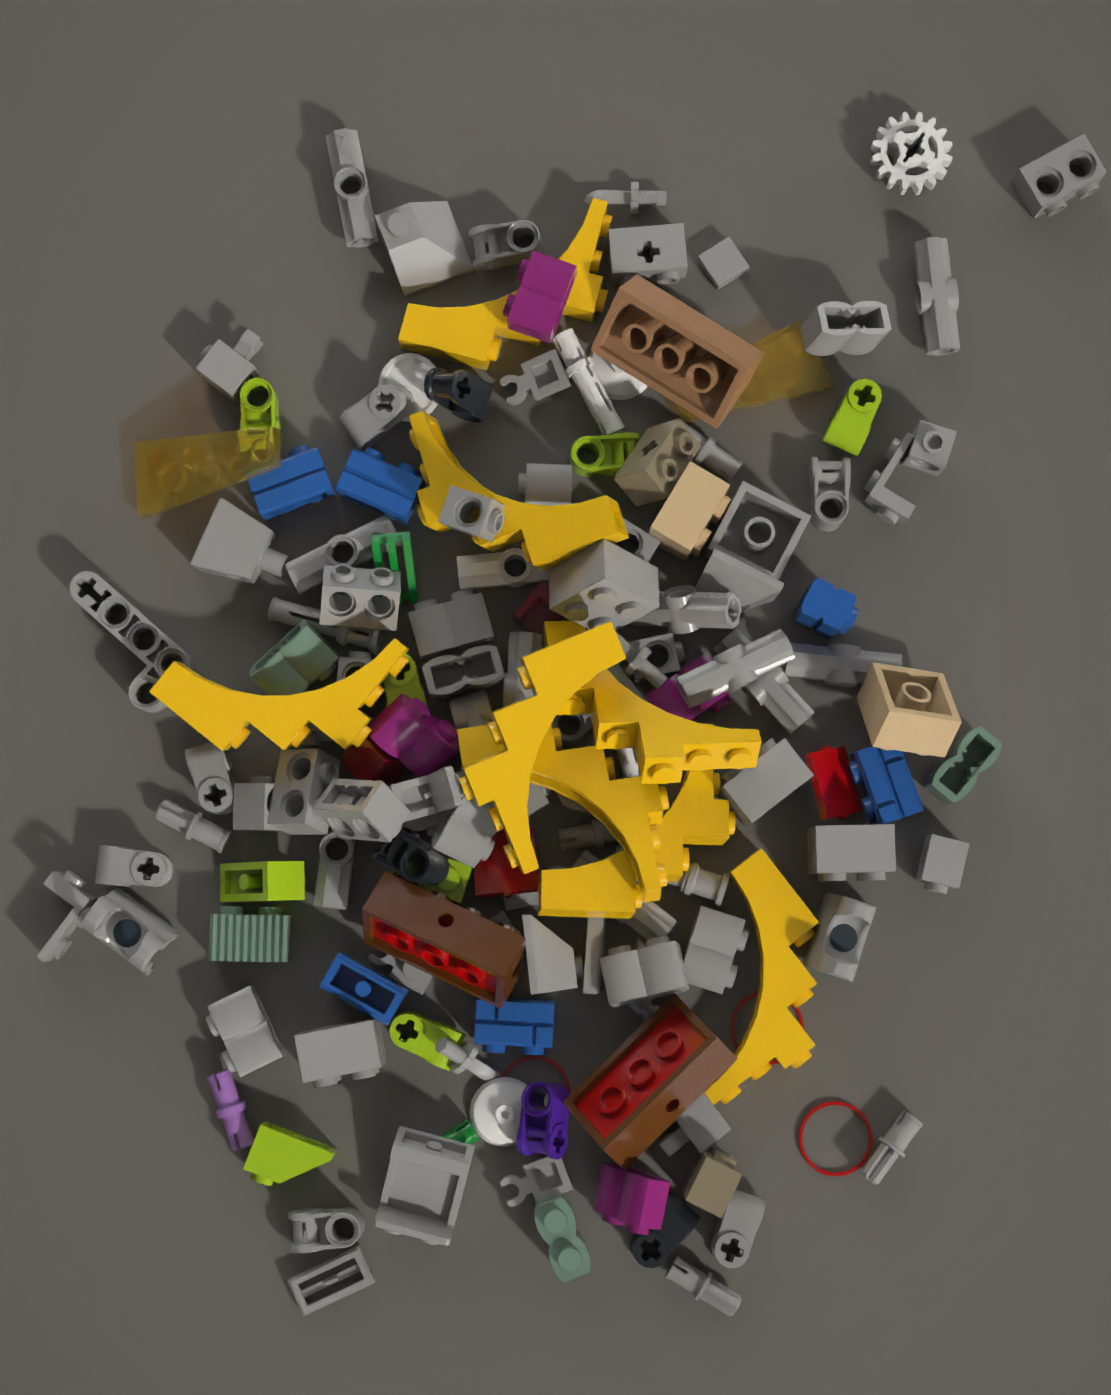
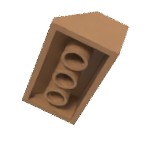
[590,274,764,429]

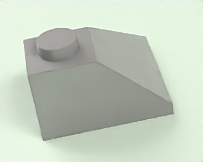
[375,201,474,297]
[695,548,785,611]
[522,914,584,995]

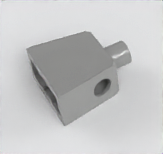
[190,498,289,584]

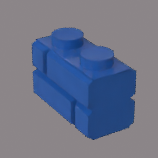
[246,445,336,520]
[335,447,425,525]
[792,578,860,639]
[847,746,924,825]
[319,952,409,1026]
[474,997,555,1055]

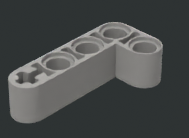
[69,571,195,713]

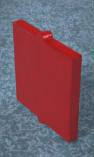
[805,746,862,820]
[474,828,539,899]

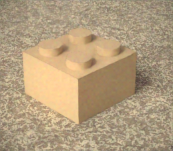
[649,461,731,563]
[857,662,962,757]

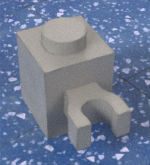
[196,329,264,404]
[658,1093,731,1157]

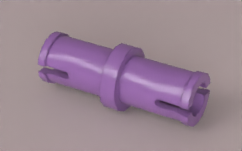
[206,1069,255,1151]

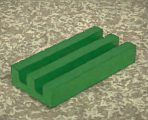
[371,531,418,605]

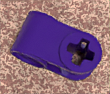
[516,1082,570,1160]

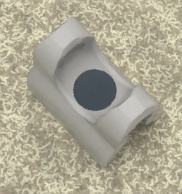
[79,888,179,976]
[802,892,877,982]

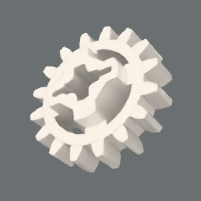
[870,112,953,195]

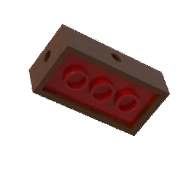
[362,871,526,1009]
[562,994,738,1170]

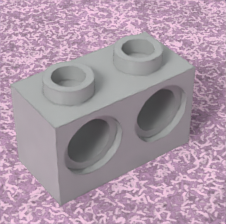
[1012,134,1107,219]
[319,564,401,631]
[267,748,340,835]
[313,778,410,842]

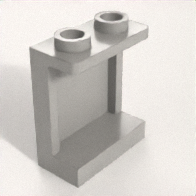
[373,1126,475,1246]

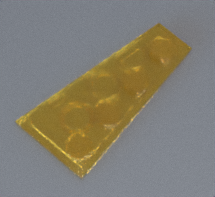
[672,320,835,424]
[135,427,281,519]

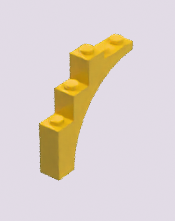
[398,198,613,371]
[409,411,629,571]
[458,621,626,874]
[542,621,761,784]
[149,638,409,751]
[537,723,736,919]
[457,725,669,903]
[704,848,819,1105]

